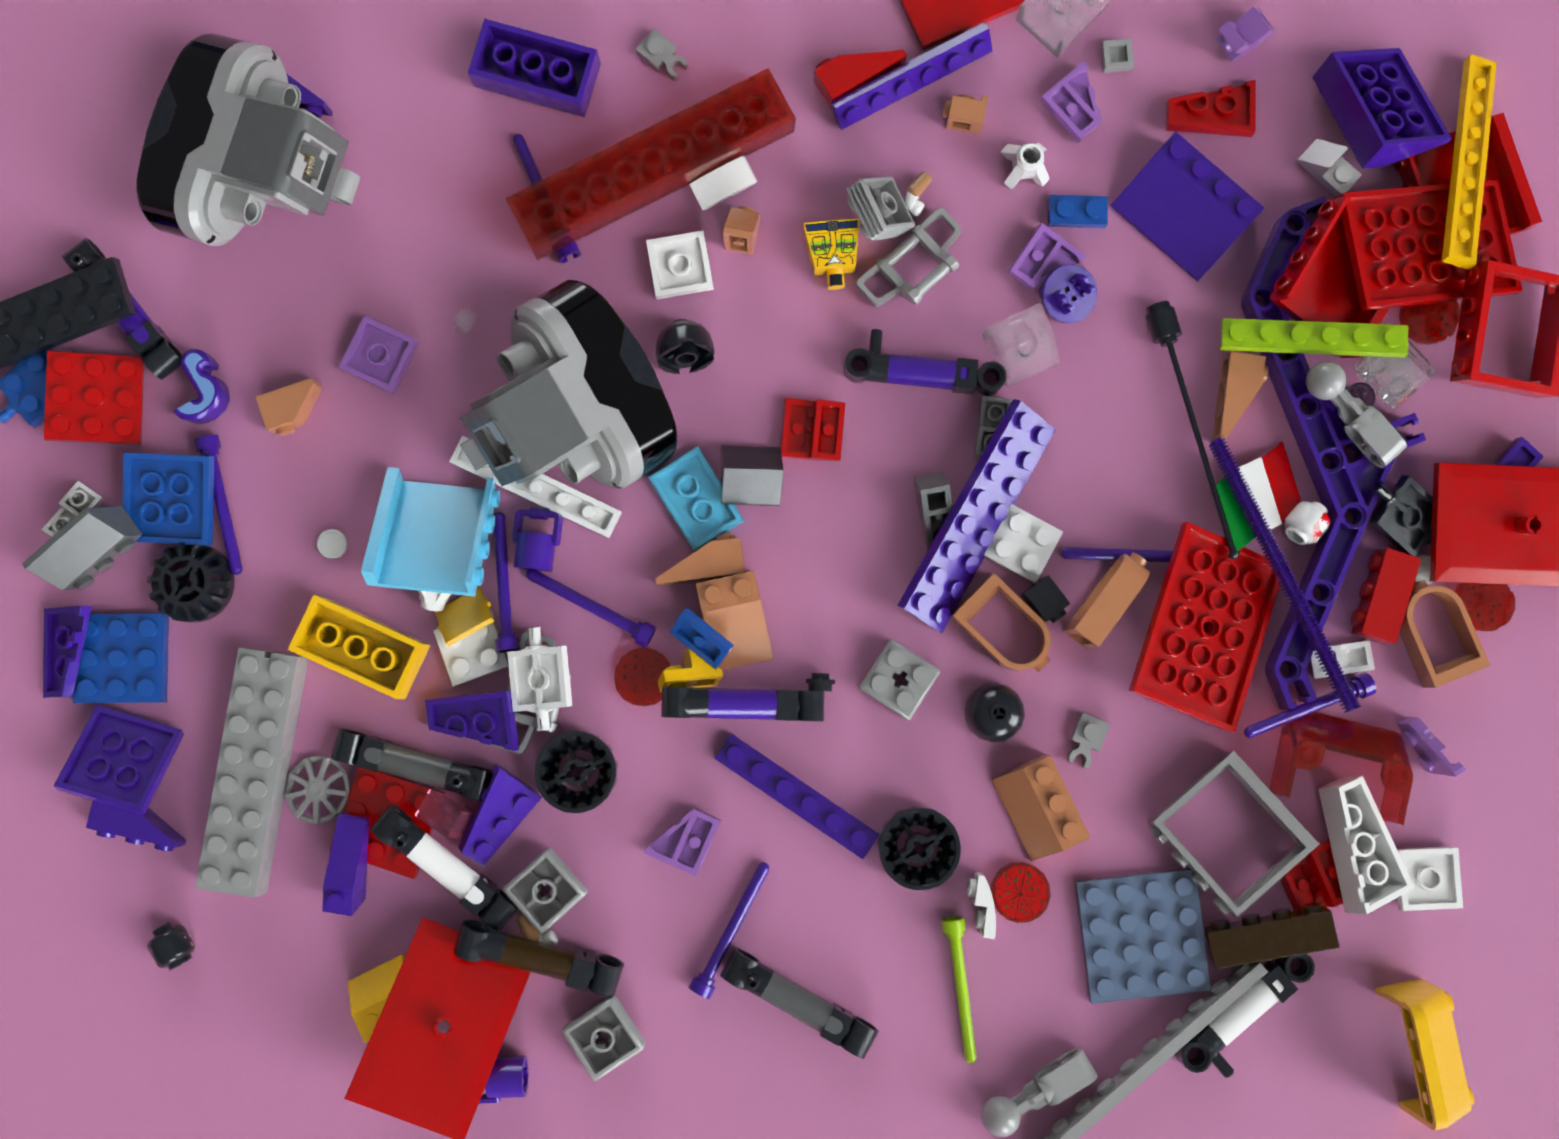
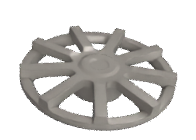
[285,756,349,824]

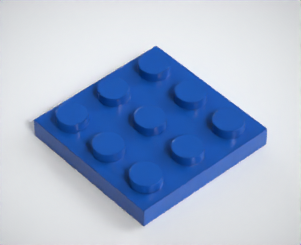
[122,452,214,546]
[73,613,169,703]

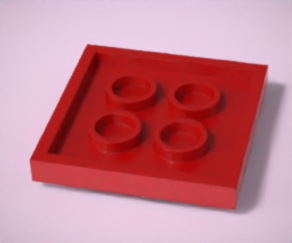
[44,351,144,445]
[329,767,446,879]

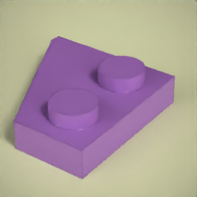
[1040,61,1102,143]
[1007,223,1086,289]
[1397,717,1466,777]
[644,808,721,876]

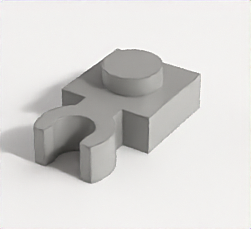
[636,28,688,81]
[1067,712,1111,769]

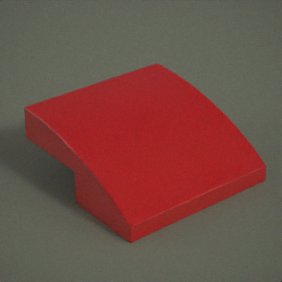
[780,398,846,461]
[1273,839,1343,911]

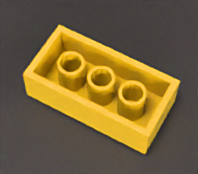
[288,595,431,699]

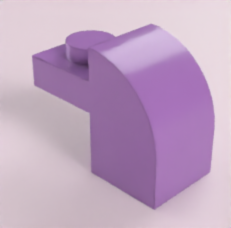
[1215,7,1276,62]

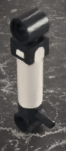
[370,804,518,931]
[1175,954,1315,1078]

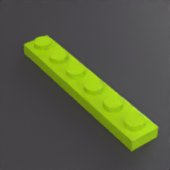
[1220,318,1408,358]

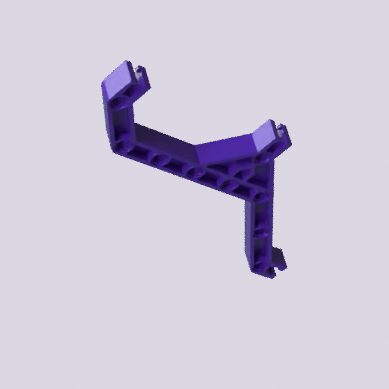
[1241,196,1426,710]

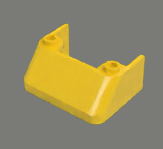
[1375,979,1474,1130]

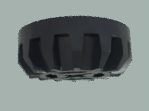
[147,542,235,623]
[535,731,618,813]
[878,806,961,890]

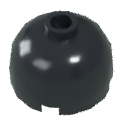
[656,319,715,374]
[965,683,1025,742]

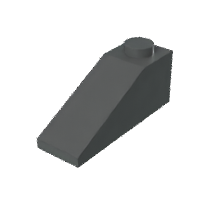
[914,472,953,552]

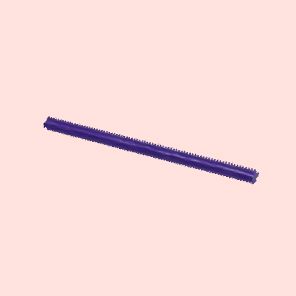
[1208,436,1361,713]

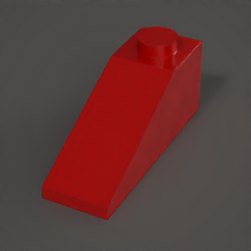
[814,50,907,110]

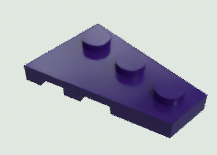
[43,606,92,698]
[425,690,519,751]
[458,764,542,866]

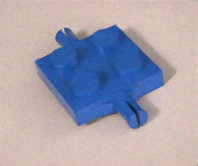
[0,349,77,428]

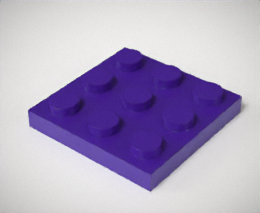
[53,705,184,815]

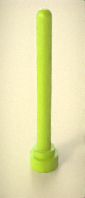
[941,916,977,1063]

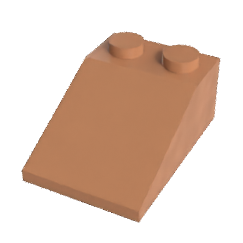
[696,571,774,670]

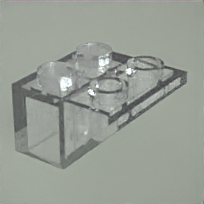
[1354,339,1436,410]

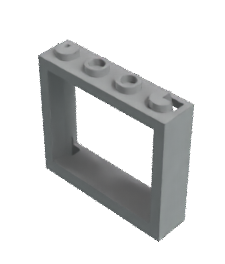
[1149,751,1319,917]

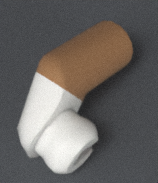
[905,172,932,216]
[516,915,558,945]

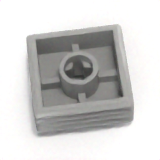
[846,176,915,241]
[859,639,940,720]
[503,848,588,934]
[562,994,646,1081]

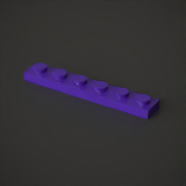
[831,22,993,130]
[715,734,880,859]

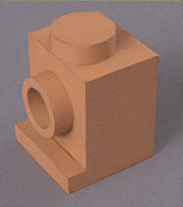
[942,94,988,135]

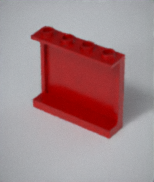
[1393,112,1542,235]
[1269,196,1390,359]

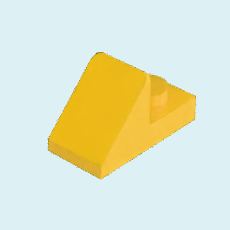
[658,647,723,692]

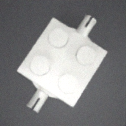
[507,627,572,731]

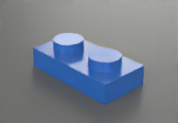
[1048,195,1108,228]
[669,608,734,670]

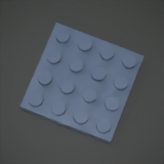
[1075,868,1211,1004]

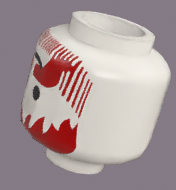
[1284,501,1330,545]

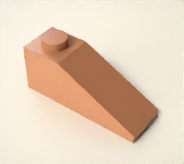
[1212,351,1269,441]
[655,534,745,586]

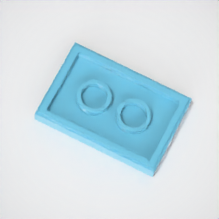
[648,446,744,552]

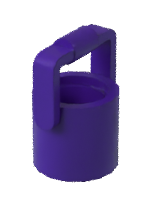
[512,507,563,572]
[479,1056,529,1104]

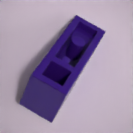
[322,813,369,916]

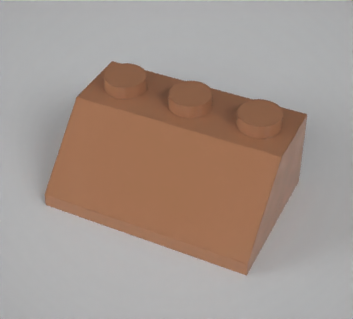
[991,754,1091,861]

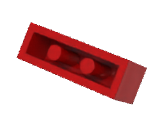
[1351,548,1421,644]

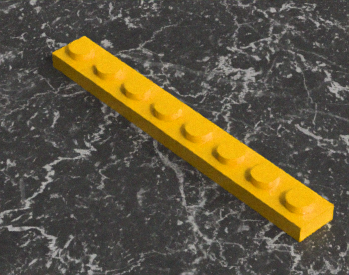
[1442,54,1497,270]

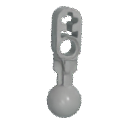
[1306,362,1407,468]
[981,1047,1098,1137]

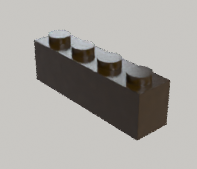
[1204,903,1340,969]

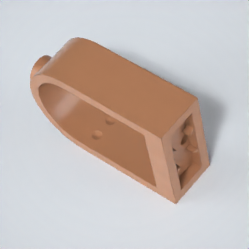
[1063,552,1150,649]
[951,573,1051,672]
[1400,580,1491,688]

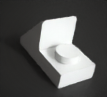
[1296,139,1362,198]

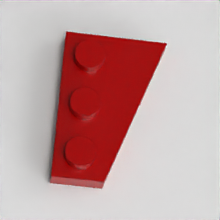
[1166,80,1256,137]

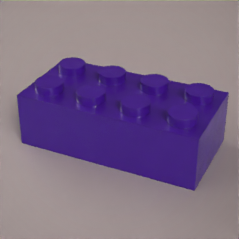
[468,18,601,117]

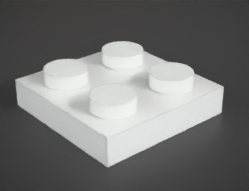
[646,230,714,300]
[984,504,1063,584]
[434,611,509,686]
[1397,846,1463,911]

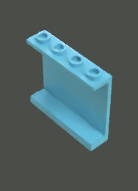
[361,467,500,596]

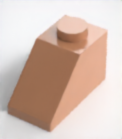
[723,206,760,255]
[256,378,322,436]

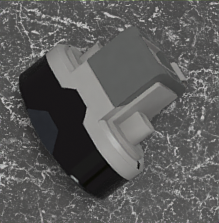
[136,34,361,246]
[460,280,677,489]

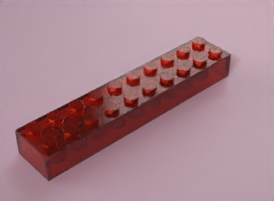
[505,68,796,260]

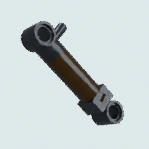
[453,920,624,996]

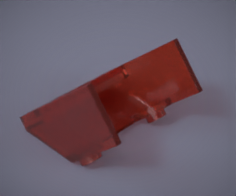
[1269,712,1413,825]

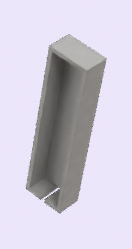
[195,648,308,898]

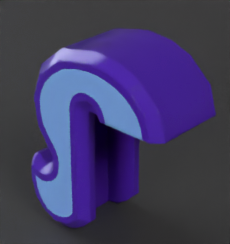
[174,349,230,424]

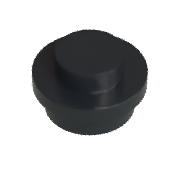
[806,673,835,692]

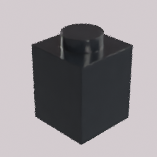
[1020,575,1070,623]

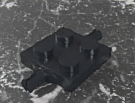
[1370,475,1433,557]

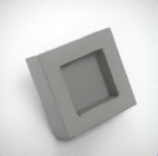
[1101,38,1134,73]

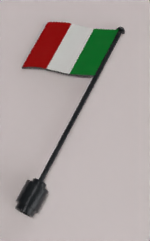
[1146,301,1302,559]

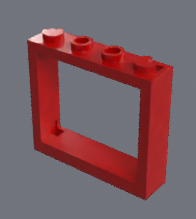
[1450,260,1559,398]

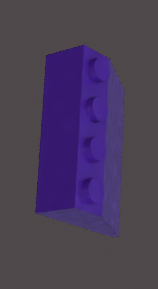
[1312,48,1452,169]
[1111,131,1264,282]

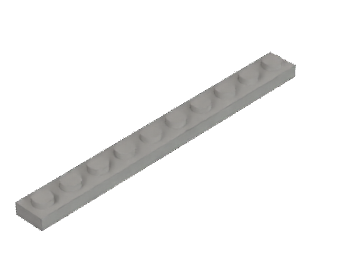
[1038,962,1268,1139]

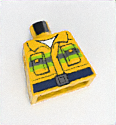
[803,218,859,290]

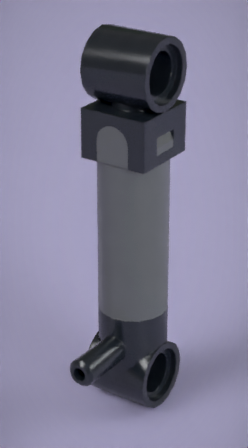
[331,728,493,802]
[720,948,879,1059]

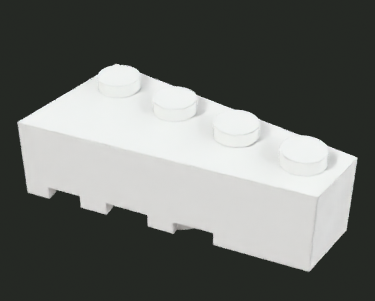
[1318,776,1414,914]

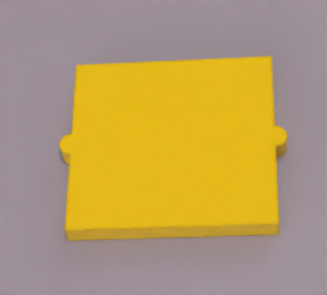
[434,587,494,647]

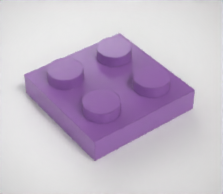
[338,315,419,394]

